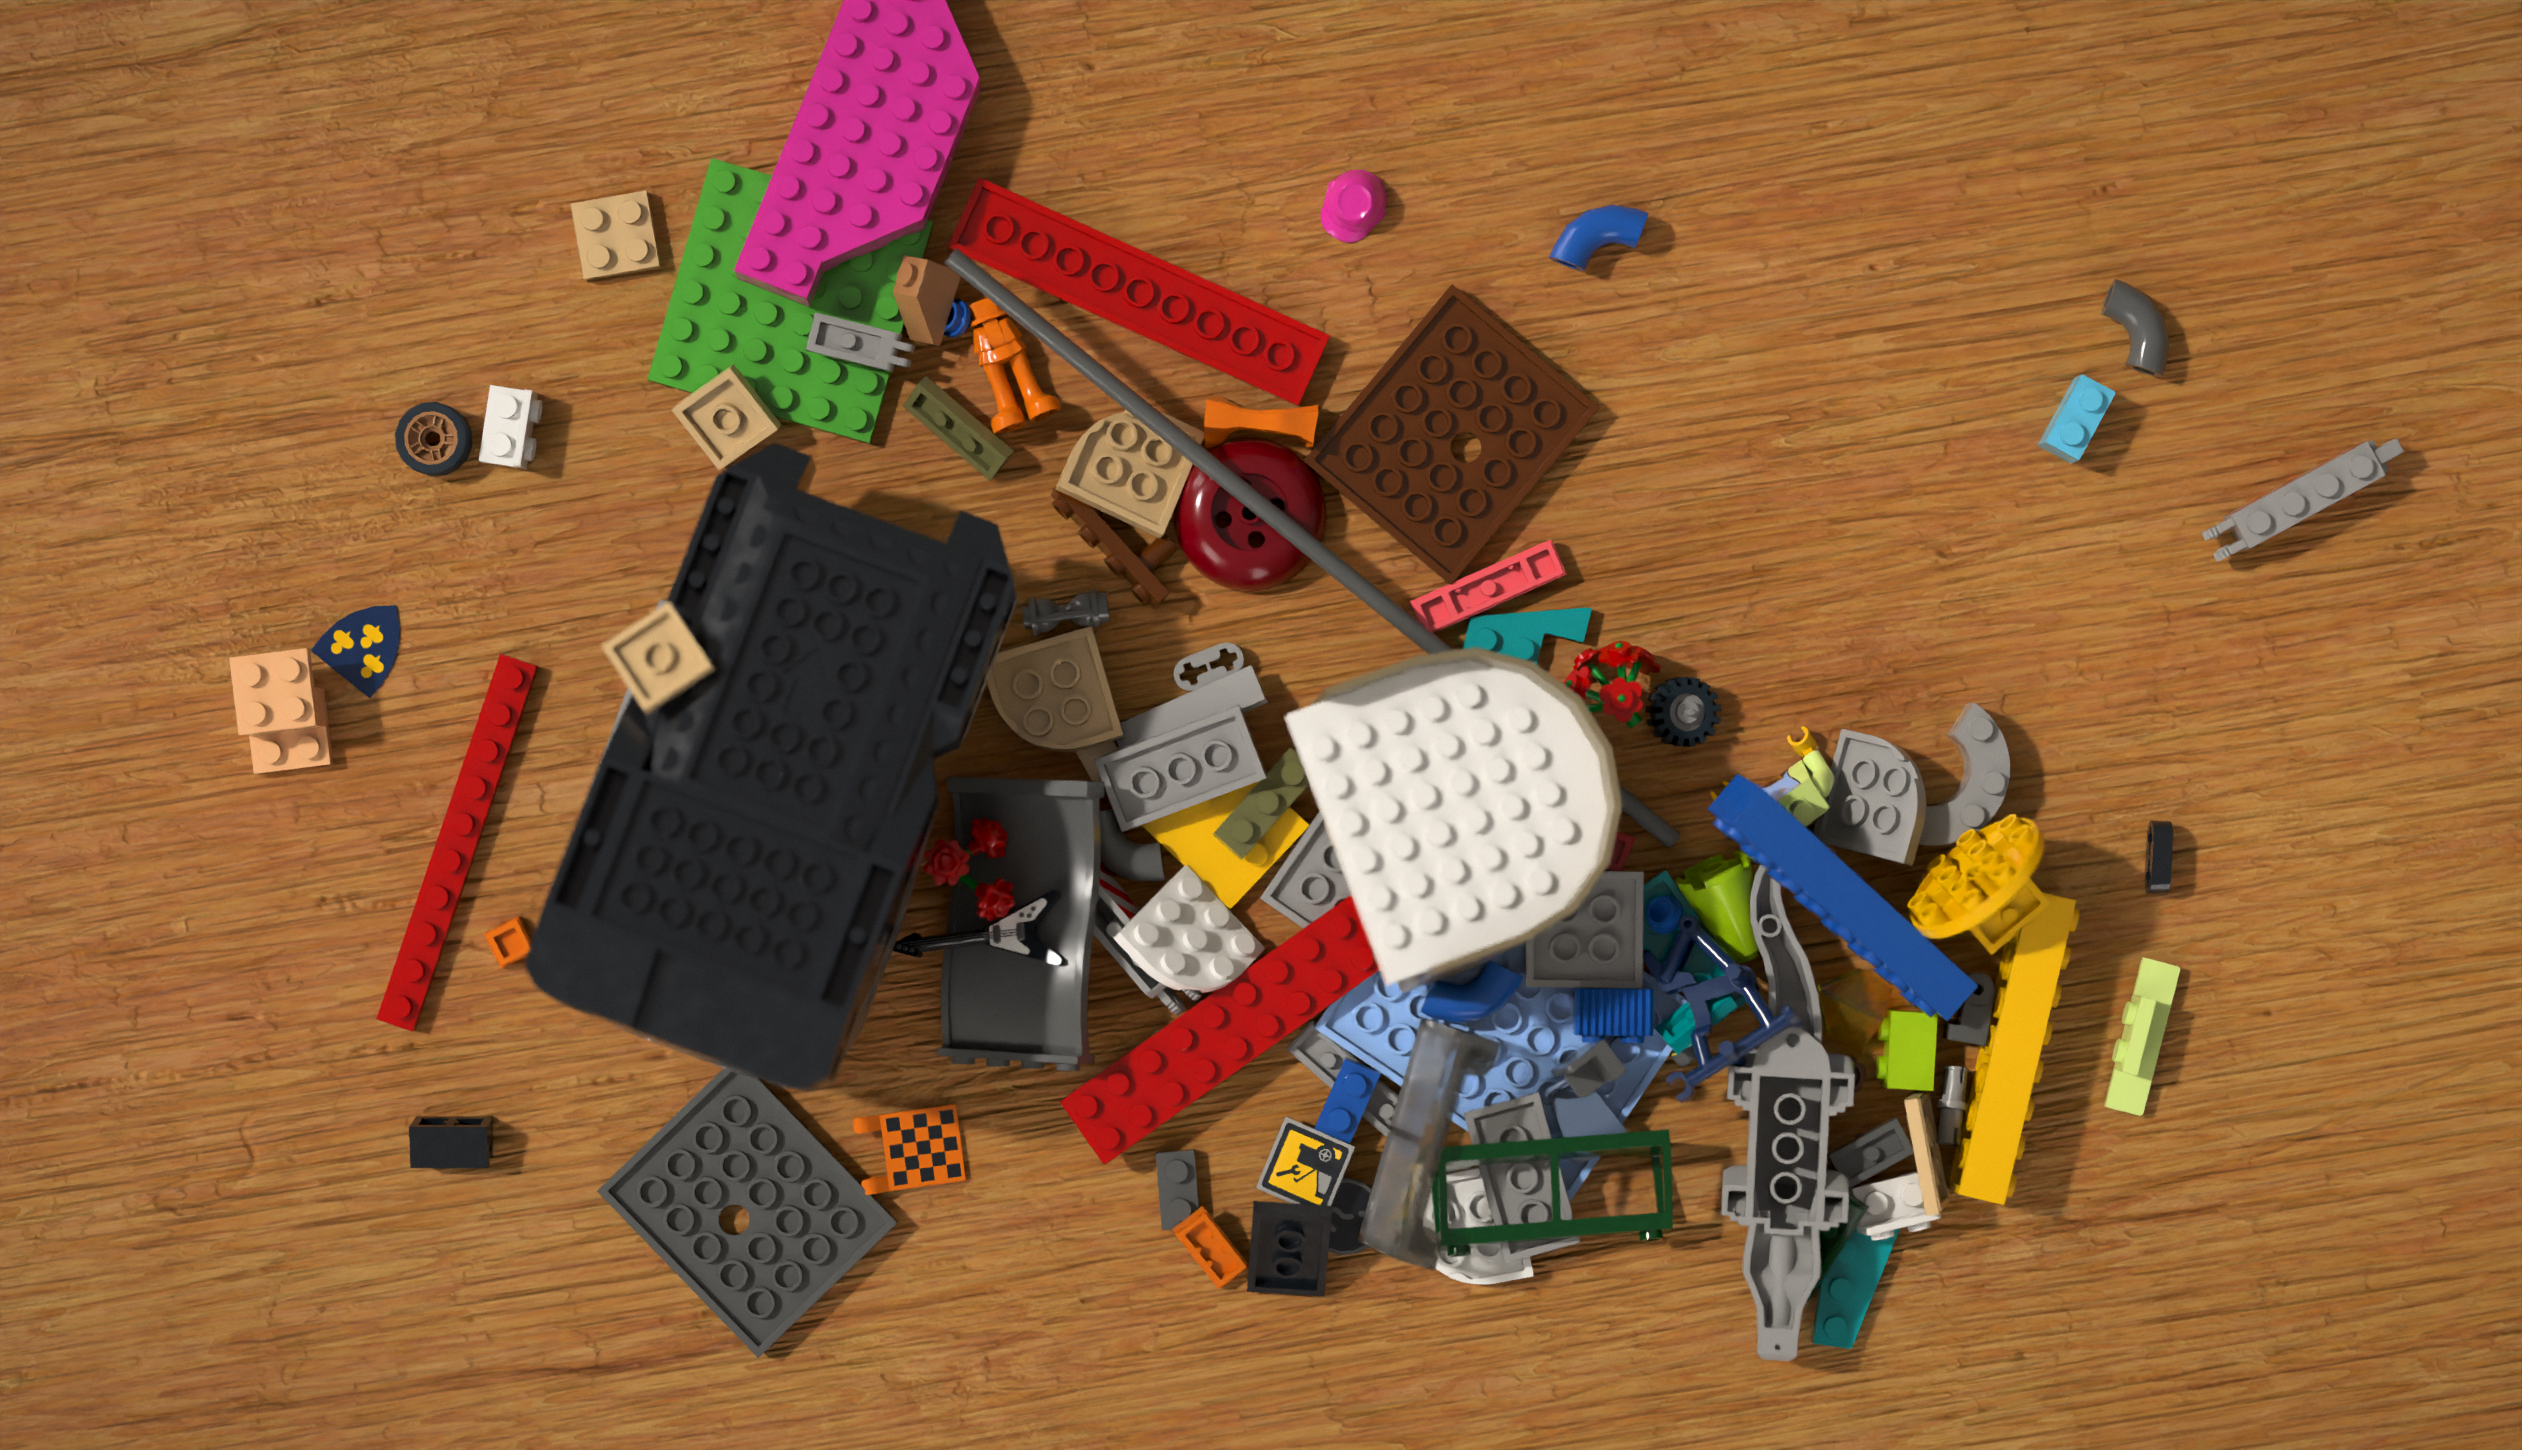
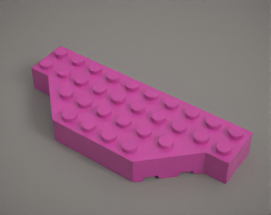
[734,0,981,307]

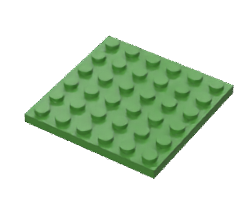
[647,158,934,444]

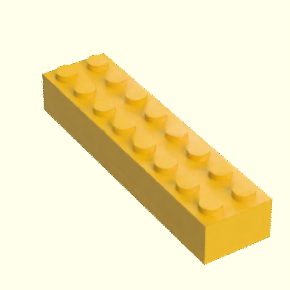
[1947,892,2080,1205]

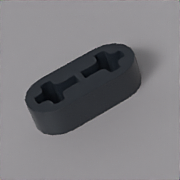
[2145,820,2173,895]

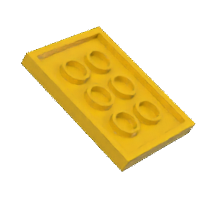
[1141,780,1310,909]

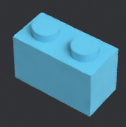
[2037,374,2116,464]

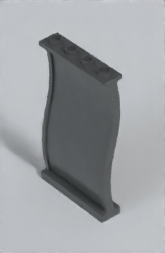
[938,777,1104,1071]

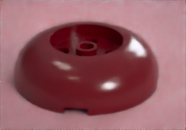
[1173,438,1327,592]

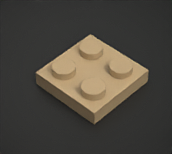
[571,190,662,281]
[672,364,781,470]
[602,602,714,714]

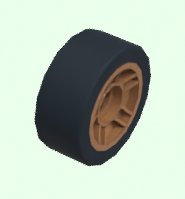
[395,402,472,476]

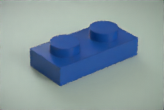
[1314,1057,1381,1144]

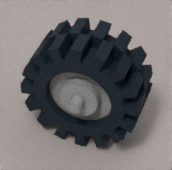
[1645,677,1721,747]

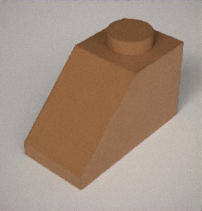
[893,255,961,347]

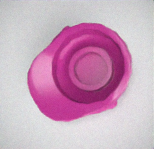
[1321,170,1387,243]

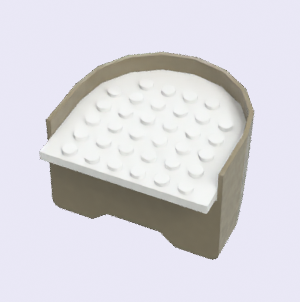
[1285,647,1622,993]

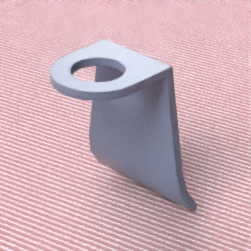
[1547,1079,1628,1164]

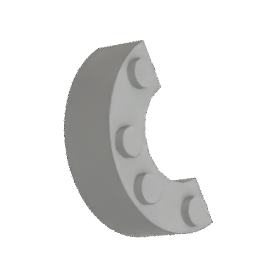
[1918,702,2010,846]

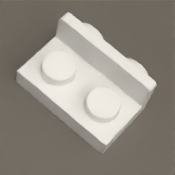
[478,385,542,469]
[1849,1171,1941,1240]

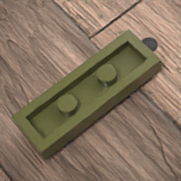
[903,376,1014,481]
[1212,748,1310,860]

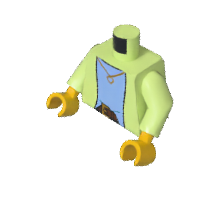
[1711,726,1835,827]

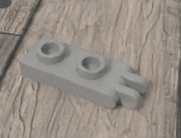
[806,312,915,372]

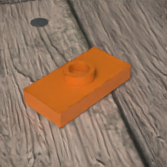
[1172,1206,1249,1289]

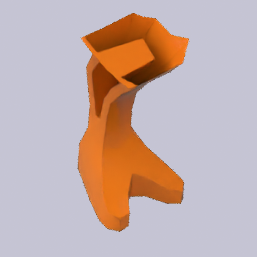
[1204,396,1321,448]

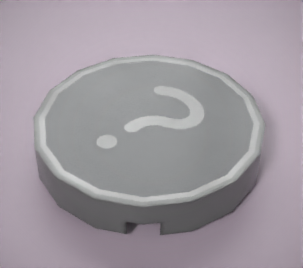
[1328,1177,1383,1255]

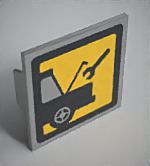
[1256,1116,1356,1206]

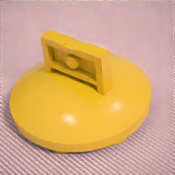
[1907,814,2051,955]

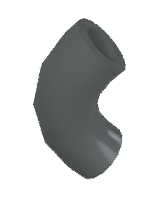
[2101,279,2170,377]
[1100,809,1165,882]

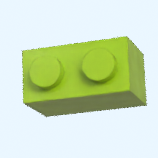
[1876,1009,1938,1091]

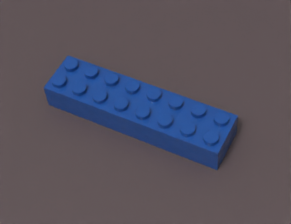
[1707,774,1978,1021]

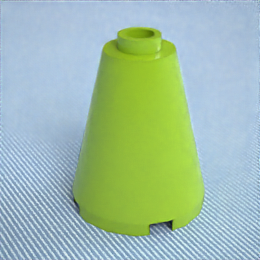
[1676,851,1759,963]

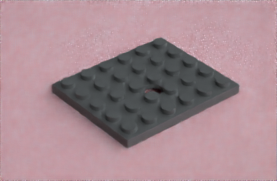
[597,1068,898,1358]

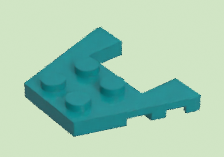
[1462,607,1592,664]

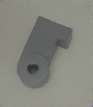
[1942,973,1995,1046]

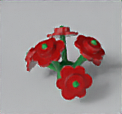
[1563,641,1661,728]

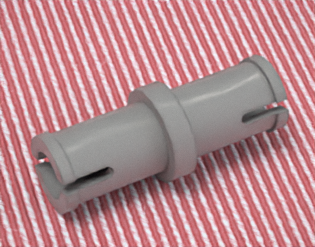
[1936,1066,1969,1146]

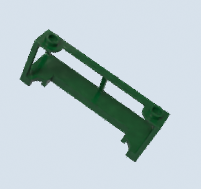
[1428,1129,1673,1257]

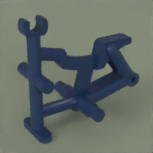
[1643,915,1803,1103]

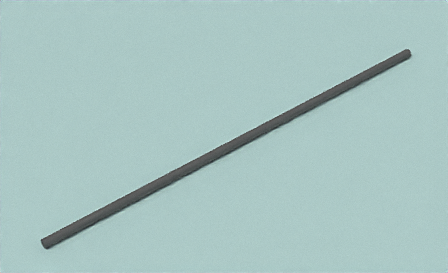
[945,248,1681,848]

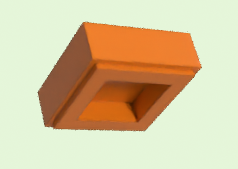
[484,917,532,968]

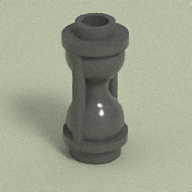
[1022,589,1110,636]

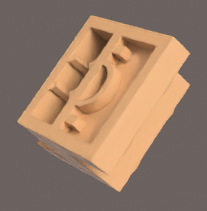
[229,648,333,774]

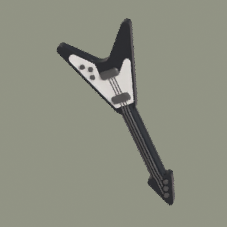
[892,890,1065,966]

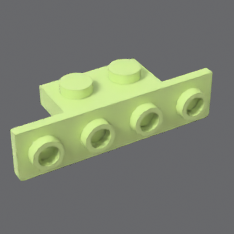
[2104,957,2180,1116]

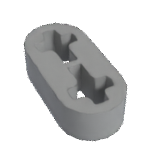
[1173,642,1244,692]

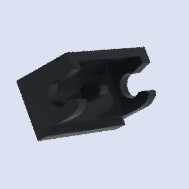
[409,1116,493,1168]

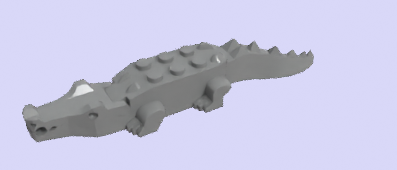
[1721,864,1855,1361]

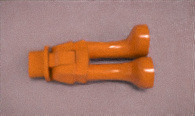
[969,298,1062,435]

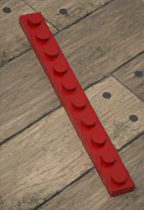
[376,654,539,1032]

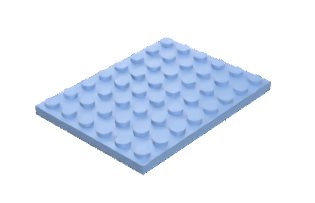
[1314,941,1687,1201]

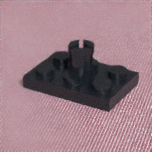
[1247,1201,1332,1296]

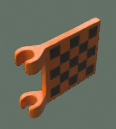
[853,1104,966,1195]

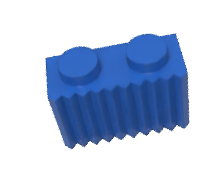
[1573,988,1654,1043]

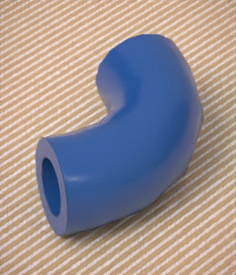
[1549,205,1648,271]
[1420,960,1524,1024]

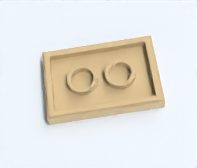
[1904,1090,1950,1216]

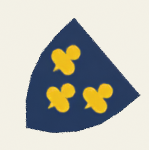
[310,605,400,698]

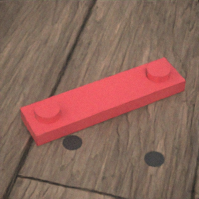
[1410,539,1567,633]

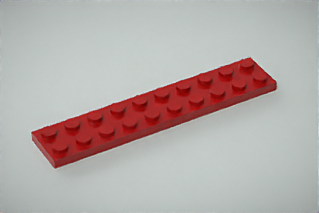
[947,177,1330,407]
[1060,895,1380,1165]

